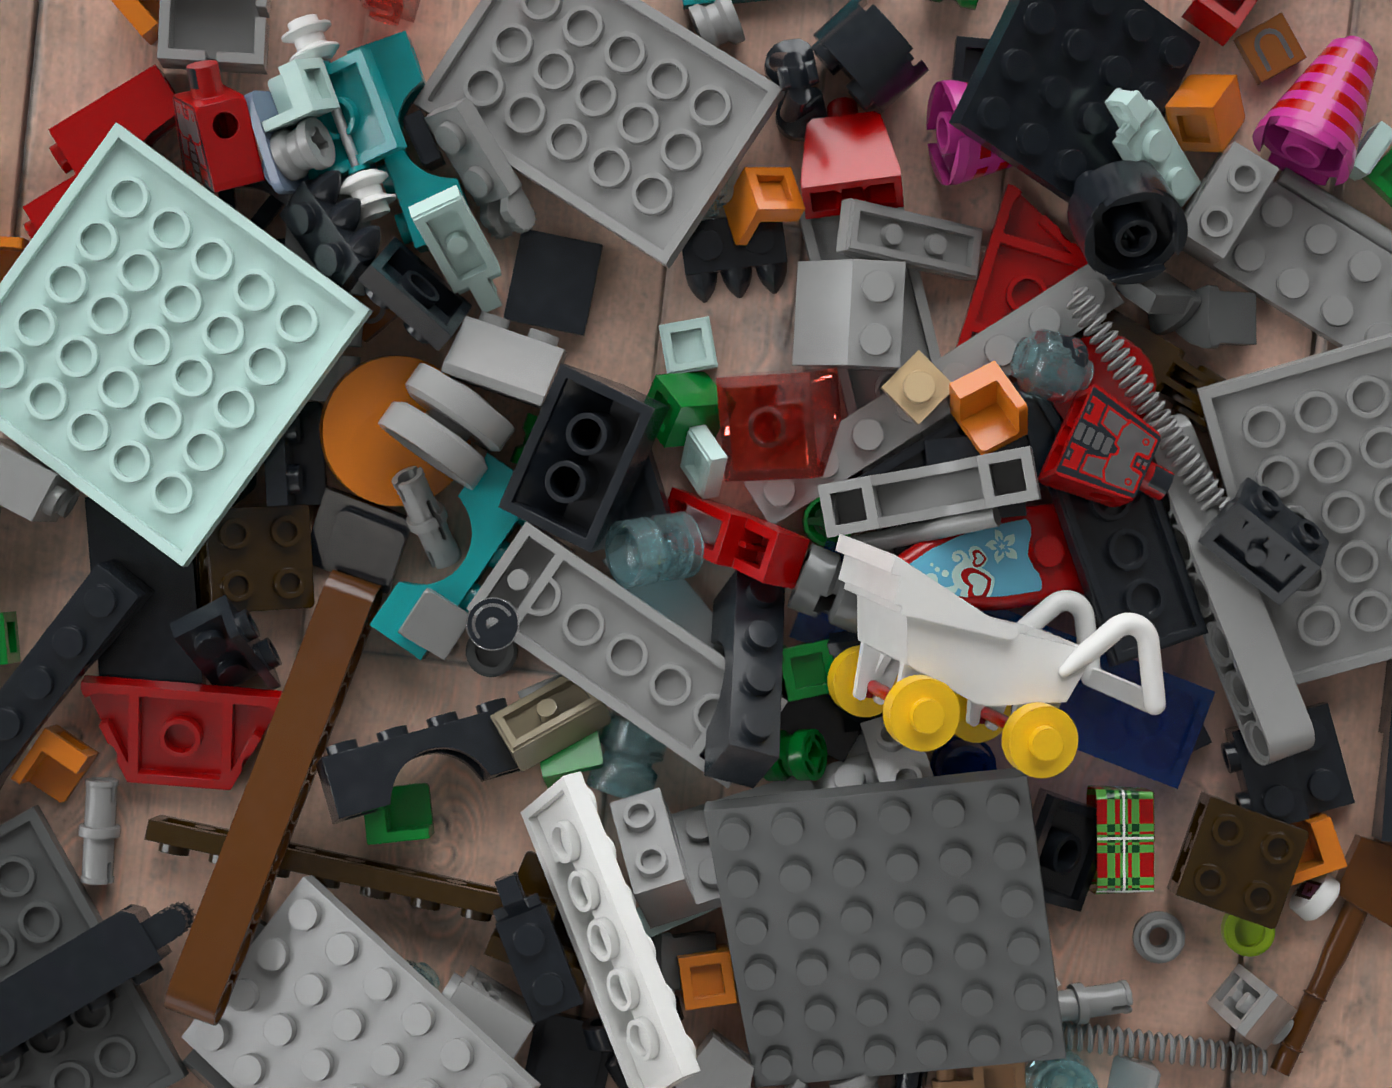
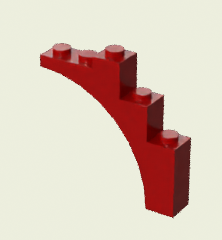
[23,64,176,239]

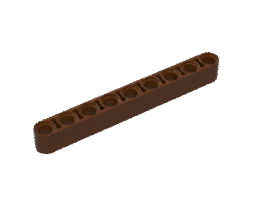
[164,570,384,1026]

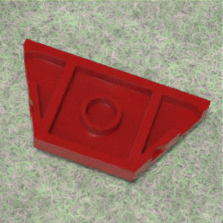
[955,184,1088,366]
[80,675,283,790]

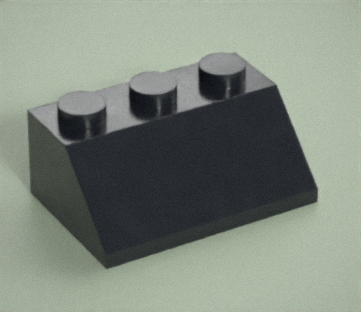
[498,363,670,553]

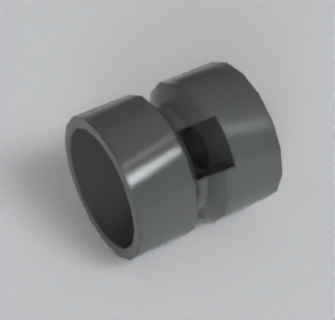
[787,544,858,634]

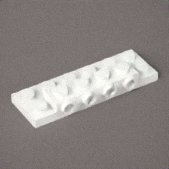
[520,771,701,1088]

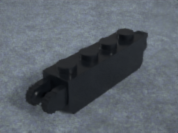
[0,901,196,1066]

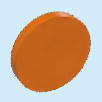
[319,355,471,506]

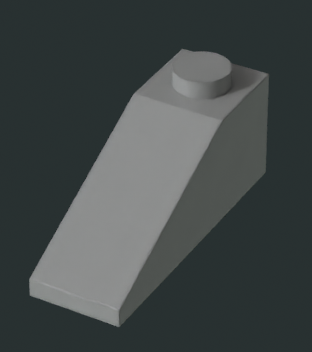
[1207,963,1298,1051]

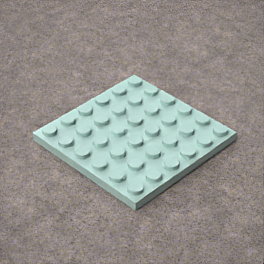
[0,123,373,567]

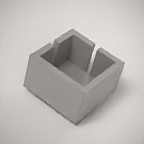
[157,0,271,75]

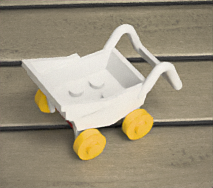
[827,534,1166,778]

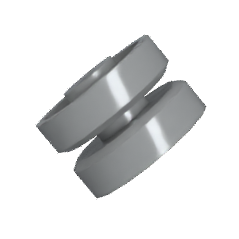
[378,363,515,490]

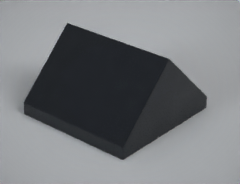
[1032,787,1097,912]

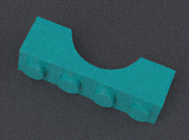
[346,31,471,253]
[369,453,526,660]

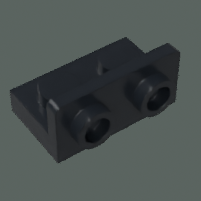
[264,401,327,507]
[1198,477,1329,606]
[170,595,282,690]

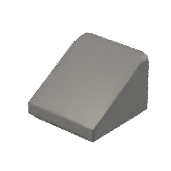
[398,588,470,660]
[1107,1055,1161,1088]

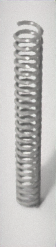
[1066,286,1230,511]
[1063,1021,1268,1076]

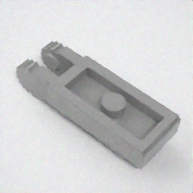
[424,97,537,240]

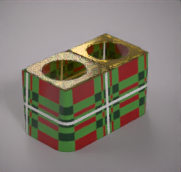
[1086,785,1155,894]

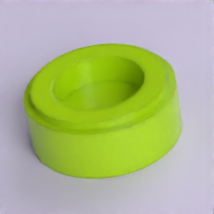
[1221,913,1275,957]

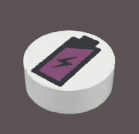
[1289,873,1340,921]

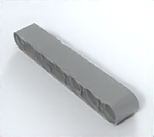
[1148,413,1315,765]

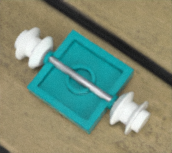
[281,14,407,222]

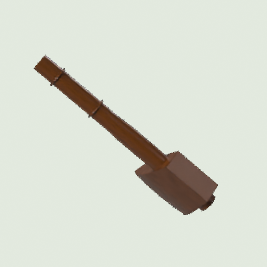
[1270,834,1392,1076]

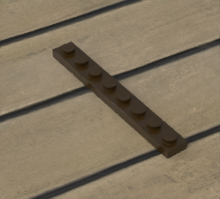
[144,814,558,923]

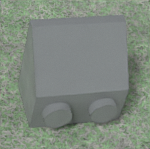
[792,259,906,372]
[441,311,567,409]

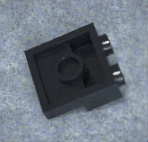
[358,237,472,351]
[1221,702,1355,824]

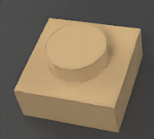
[880,350,951,425]

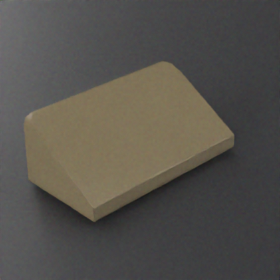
[490,676,611,771]

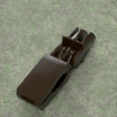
[1072,309,1226,433]

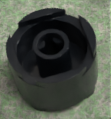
[811,0,929,113]
[1067,160,1188,285]

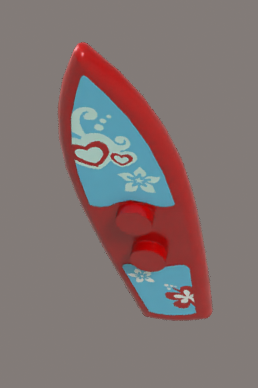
[898,503,1084,611]

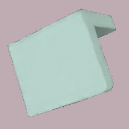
[261,57,340,133]

